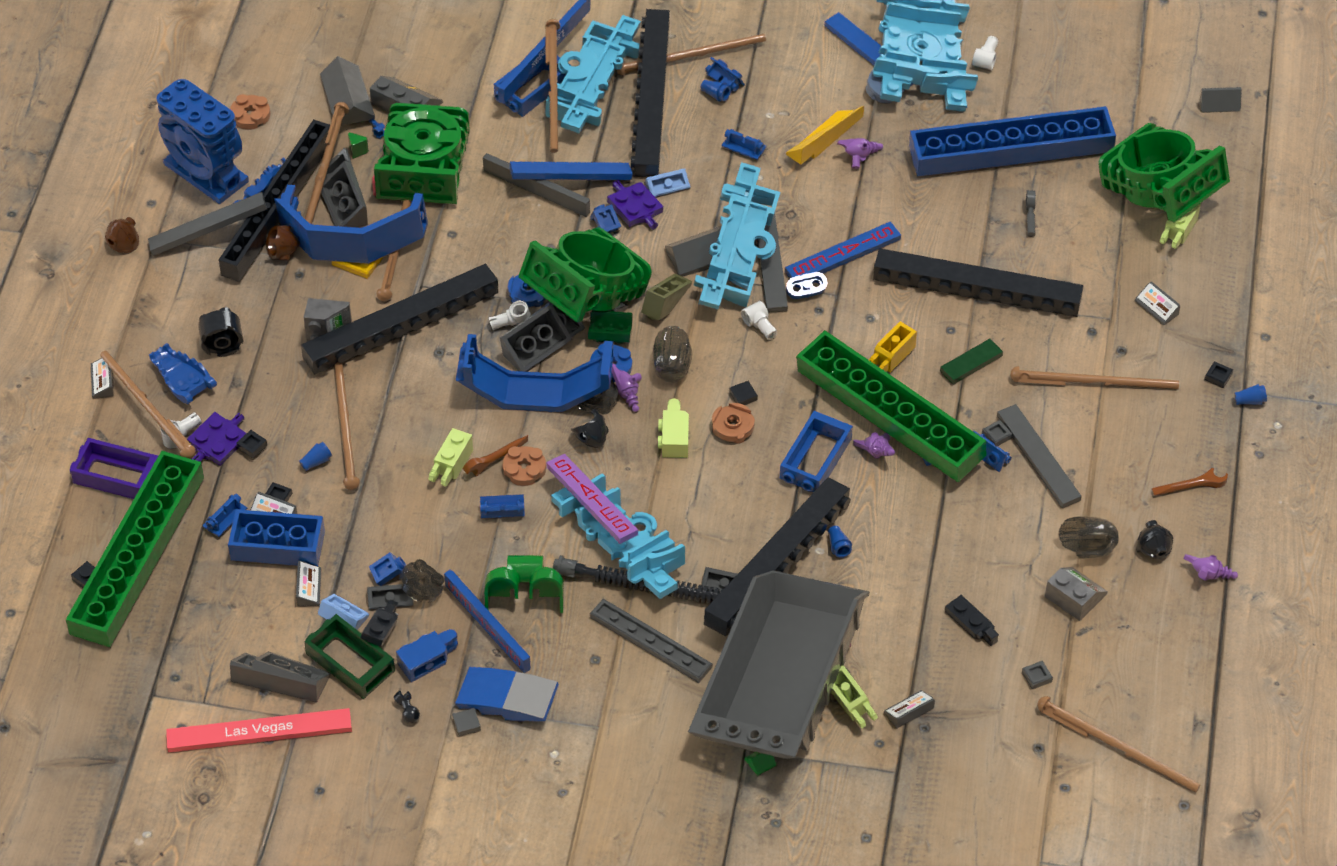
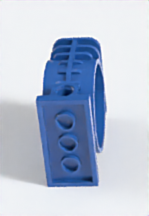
[156,79,249,204]

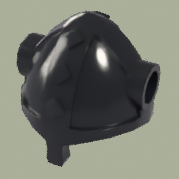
[571,409,609,448]
[1136,520,1173,559]

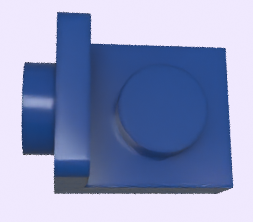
[590,204,621,233]
[369,552,408,586]

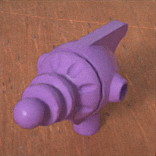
[837,138,883,169]
[612,364,642,412]
[853,432,895,459]
[1184,554,1238,581]

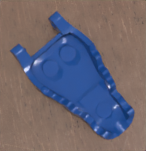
[234,157,286,203]
[149,343,217,404]

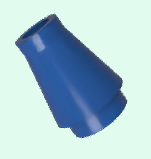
[700,80,731,102]
[1234,384,1267,405]
[299,442,332,471]
[828,526,852,558]

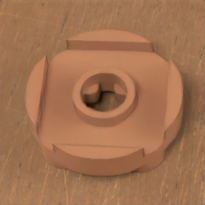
[230,94,271,130]
[712,403,755,444]
[503,446,546,486]

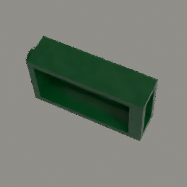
[304,614,395,699]

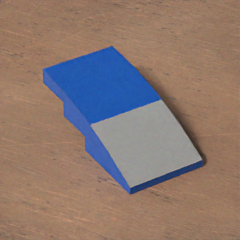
[455,667,559,721]

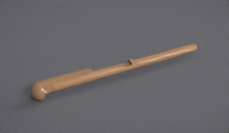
[545,19,561,153]
[616,34,766,75]
[305,102,349,224]
[377,200,412,302]
[100,351,196,459]
[334,362,360,490]
[1010,366,1179,389]
[1037,696,1200,792]

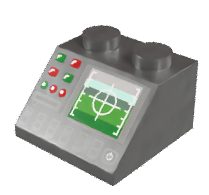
[303,298,352,342]
[1045,567,1108,621]

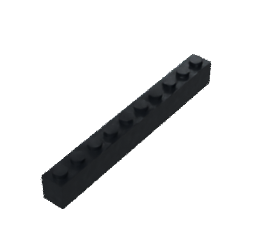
[631,9,670,177]
[218,119,330,282]
[873,248,1084,317]
[301,263,499,375]
[704,477,851,637]

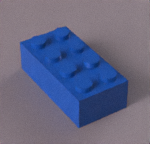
[228,509,325,566]

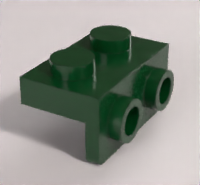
[588,310,633,344]

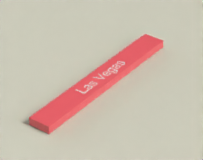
[166,708,352,753]

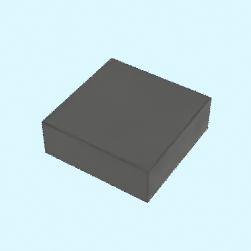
[982,420,1012,447]
[1022,660,1053,690]
[452,708,481,736]

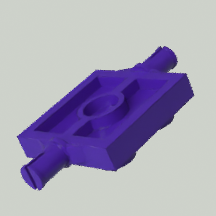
[607,180,664,230]
[187,412,246,466]

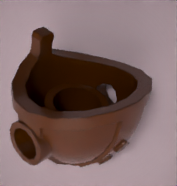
[105,217,139,253]
[266,226,300,260]

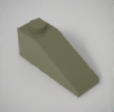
[641,273,692,320]

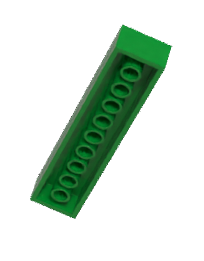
[796,330,987,482]
[66,451,204,647]

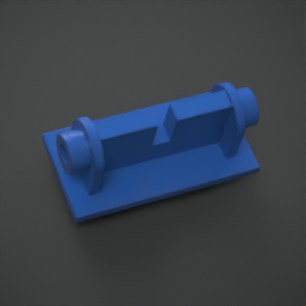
[705,57,745,92]
[722,129,766,160]
[973,431,1012,472]
[202,494,248,537]
[480,494,525,518]

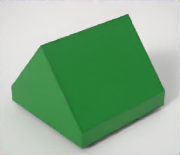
[348,132,369,159]
[745,752,777,776]

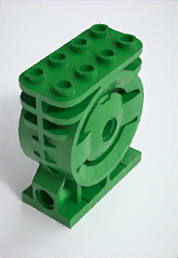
[374,103,470,204]
[1098,123,1230,222]
[518,227,652,322]

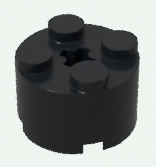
[198,307,244,357]

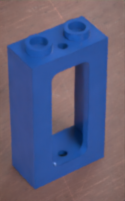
[494,56,572,117]
[780,411,853,492]

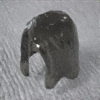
[652,326,692,383]
[1058,516,1119,558]

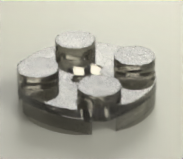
[578,379,618,414]
[399,559,445,603]

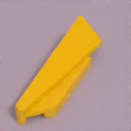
[786,106,864,165]

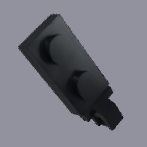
[944,594,999,646]
[360,599,399,647]

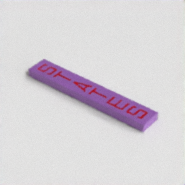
[546,454,638,544]

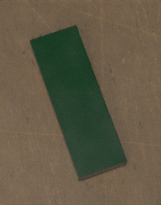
[940,338,1003,384]

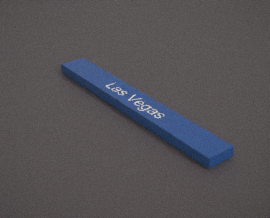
[498,0,591,104]

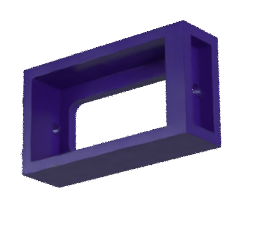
[70,438,158,499]

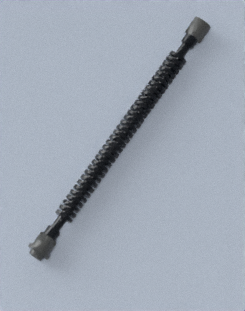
[553,555,724,604]

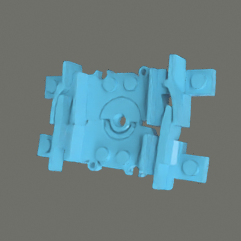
[873,0,978,112]

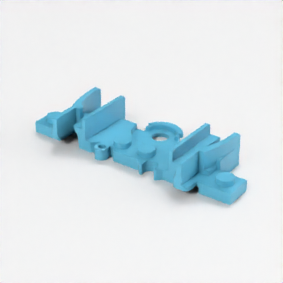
[545,15,641,133]
[693,162,780,309]
[551,474,685,599]

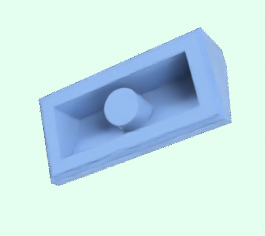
[645,168,690,197]
[318,594,369,630]

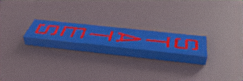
[785,221,901,279]
[444,569,531,673]

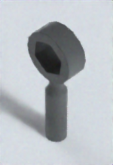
[1026,190,1036,237]

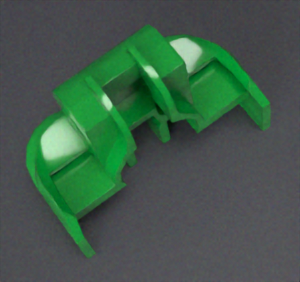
[484,555,564,613]

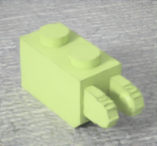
[1160,203,1201,249]
[658,398,689,458]
[428,428,473,486]
[831,665,878,729]

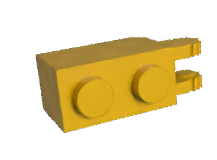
[869,321,917,373]

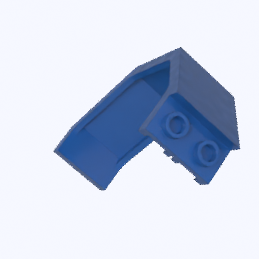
[274,185,428,263]
[456,334,614,412]

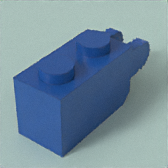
[396,629,458,683]

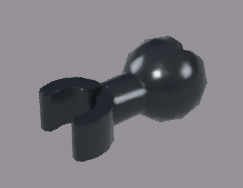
[393,690,420,723]

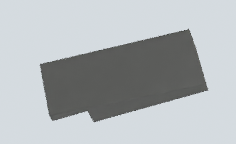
[320,56,375,126]
[321,148,368,228]
[665,226,756,277]
[500,302,585,372]
[230,651,331,702]

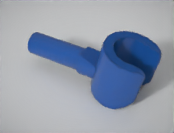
[369,119,385,138]

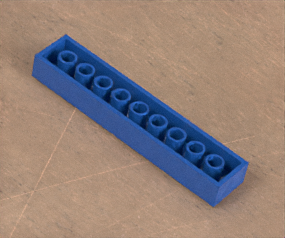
[909,106,1116,176]

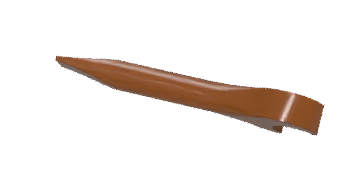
[463,435,528,476]
[1152,468,1228,496]

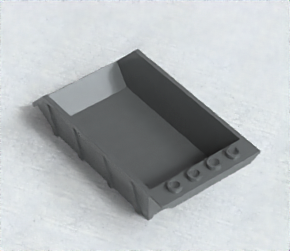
[688,571,870,759]

